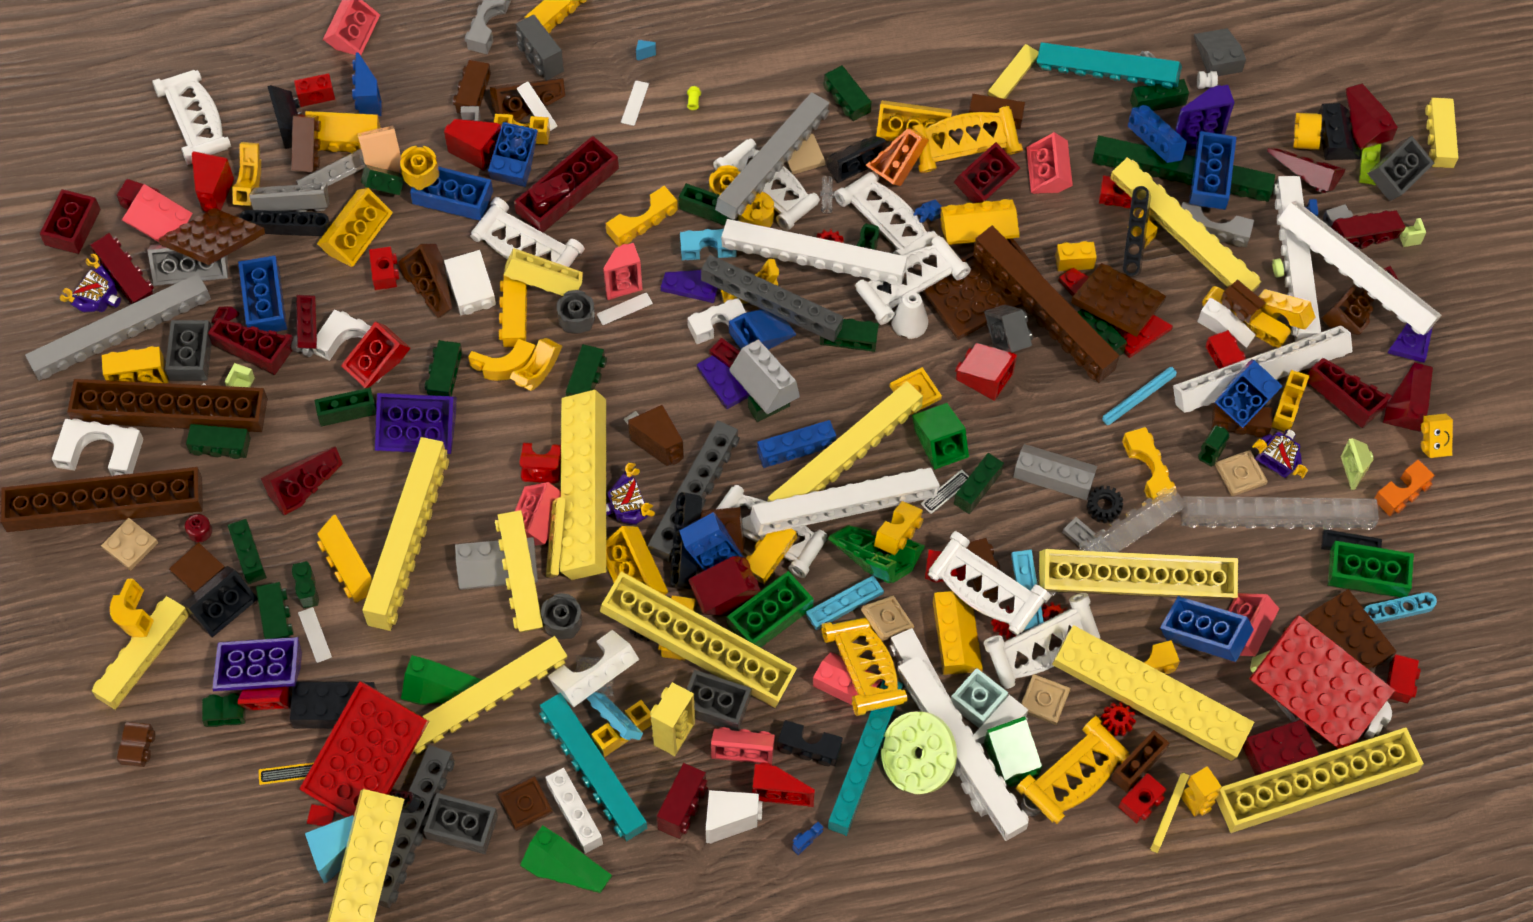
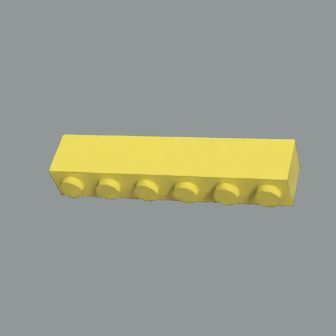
[495,510,543,633]
[92,596,189,710]

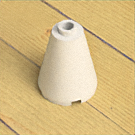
[891,292,928,339]

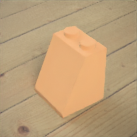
[357,125,401,173]

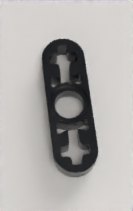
[389,791,421,813]

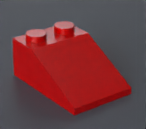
[341,321,411,388]
[238,687,290,711]
[752,762,815,807]

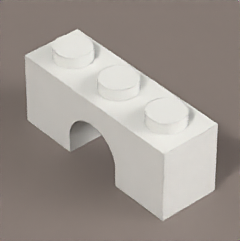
[688,298,746,344]

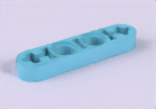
[1364,592,1437,624]

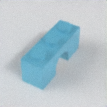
[680,228,736,260]

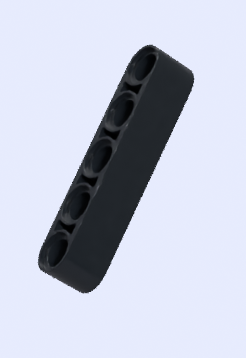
[1123,186,1151,277]
[239,210,331,236]
[670,492,702,589]

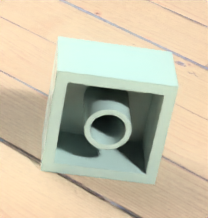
[951,668,1008,728]

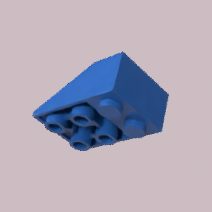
[352,52,382,116]
[488,122,538,187]
[729,309,796,350]
[1215,359,1282,428]
[679,512,743,571]

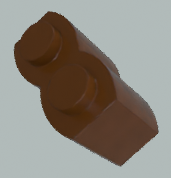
[117,721,155,767]

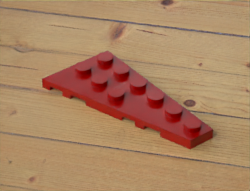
[1058,268,1173,358]

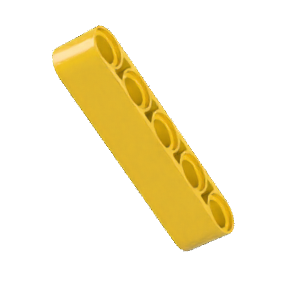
[1202,286,1291,348]

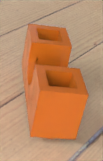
[1373,460,1435,516]

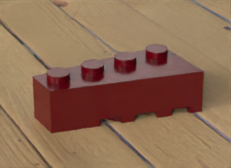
[1331,210,1406,249]
[90,233,154,304]
[208,319,293,375]
[1307,358,1392,429]

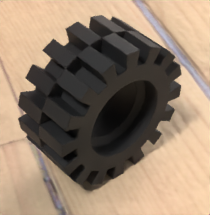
[1087,485,1123,523]

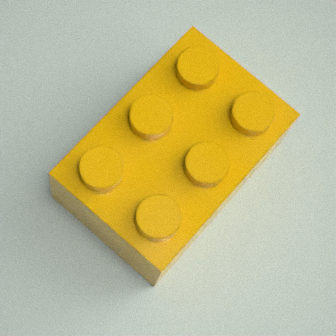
[102,346,168,383]

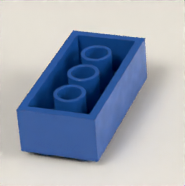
[1189,131,1236,210]
[410,167,493,221]
[238,256,287,332]
[1160,596,1254,662]

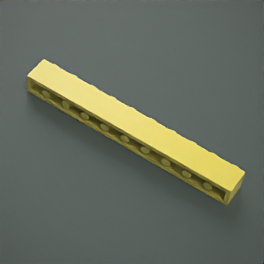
[1110,157,1261,292]
[768,381,923,502]
[408,636,567,760]

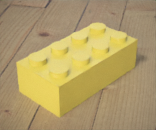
[650,682,695,756]

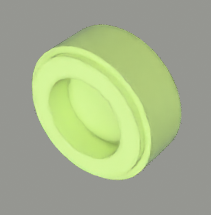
[1272,258,1284,277]

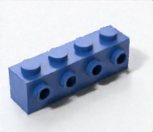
[1128,105,1187,163]
[757,420,836,468]

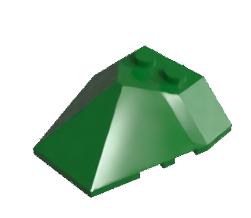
[829,525,925,583]

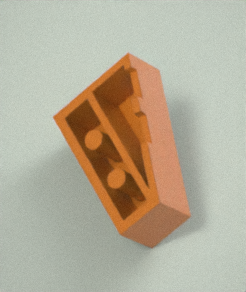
[866,129,929,186]

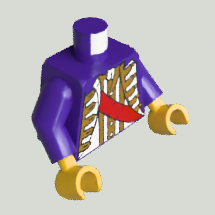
[60,254,121,313]
[1252,429,1308,479]
[606,463,655,525]

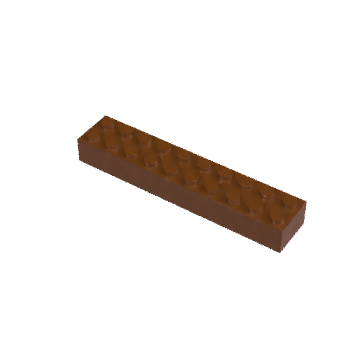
[973,225,1120,383]
[67,379,268,432]
[1,467,203,532]

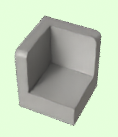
[461,106,481,121]

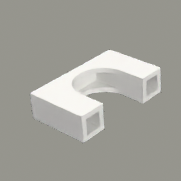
[312,310,381,383]
[52,419,144,476]
[547,630,639,707]

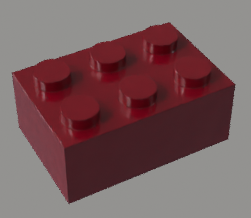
[953,142,1020,203]
[40,189,101,254]
[1242,720,1319,776]
[657,763,708,839]

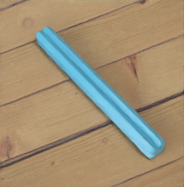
[1102,367,1177,425]

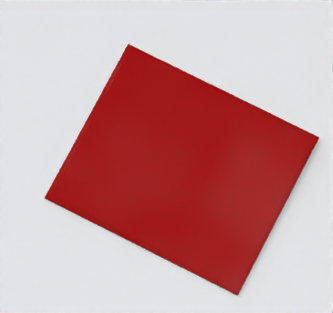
[306,804,335,826]

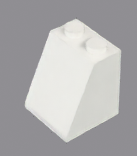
[444,250,496,316]
[706,790,763,843]

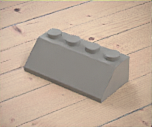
[249,183,330,212]
[148,244,228,286]
[729,339,800,414]
[1013,444,1098,500]
[455,537,538,590]

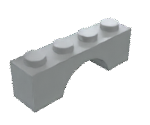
[465,0,511,55]
[1182,202,1254,247]

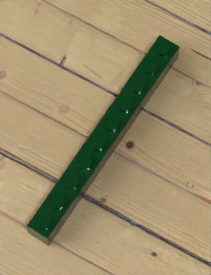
[1092,135,1276,202]

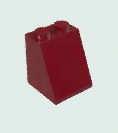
[689,556,760,616]

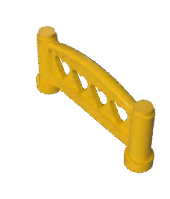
[913,106,1023,173]
[821,617,907,716]
[1016,716,1130,825]

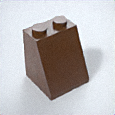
[628,405,684,466]

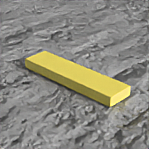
[988,44,1039,99]
[546,497,565,578]
[1150,773,1189,853]

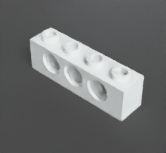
[545,768,603,854]

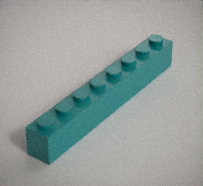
[1037,42,1182,88]
[828,680,903,836]
[539,692,647,842]

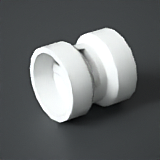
[1197,71,1218,89]

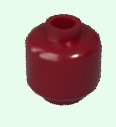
[185,514,212,543]

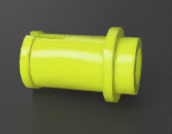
[687,86,701,110]

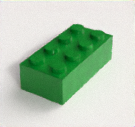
[1327,541,1414,598]
[727,571,814,648]

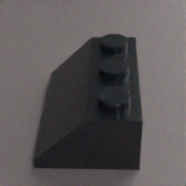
[267,85,301,149]
[1318,103,1361,160]
[827,136,886,183]
[182,566,258,638]

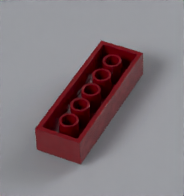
[514,136,619,233]

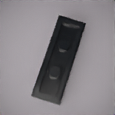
[1321,529,1382,551]

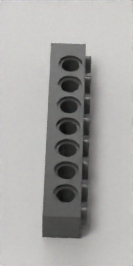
[701,255,844,342]
[648,420,740,562]
[378,745,455,909]

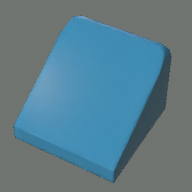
[636,40,656,60]

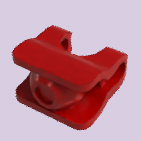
[519,442,561,483]

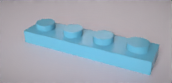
[1011,550,1044,631]
[806,576,884,630]
[587,692,643,740]

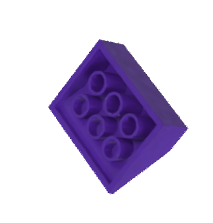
[1175,85,1235,151]
[375,393,457,454]
[212,637,302,691]

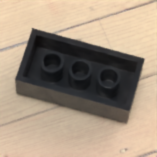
[290,682,377,729]

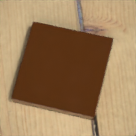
[169,542,225,593]
[498,776,553,831]

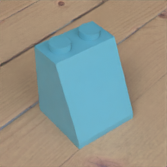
[305,815,354,883]

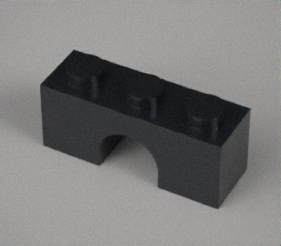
[777,720,843,767]

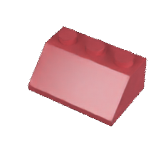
[323,0,380,56]
[1026,132,1073,194]
[122,184,193,243]
[603,243,642,300]
[515,482,561,546]
[1228,593,1280,657]
[813,652,883,705]
[711,727,775,764]

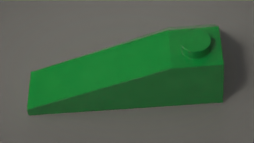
[401,655,482,705]
[520,825,612,893]

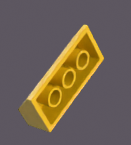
[876,100,952,148]
[305,111,381,153]
[317,188,393,267]
[941,199,1019,245]
[317,514,372,603]
[606,526,668,595]
[933,591,983,675]

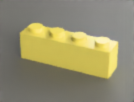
[1425,98,1458,168]
[504,248,583,297]

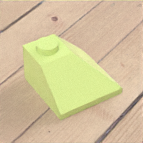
[1341,438,1373,490]

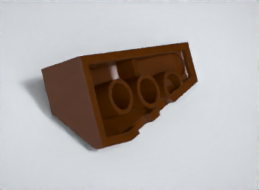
[490,78,565,122]
[398,244,452,318]
[1321,284,1375,335]

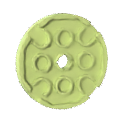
[881,711,957,794]

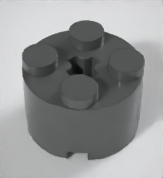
[557,290,595,333]
[541,593,582,639]

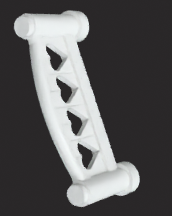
[152,70,231,165]
[713,139,820,231]
[834,171,938,256]
[470,197,585,267]
[855,236,971,325]
[716,485,827,578]
[928,531,1051,635]
[983,593,1100,689]

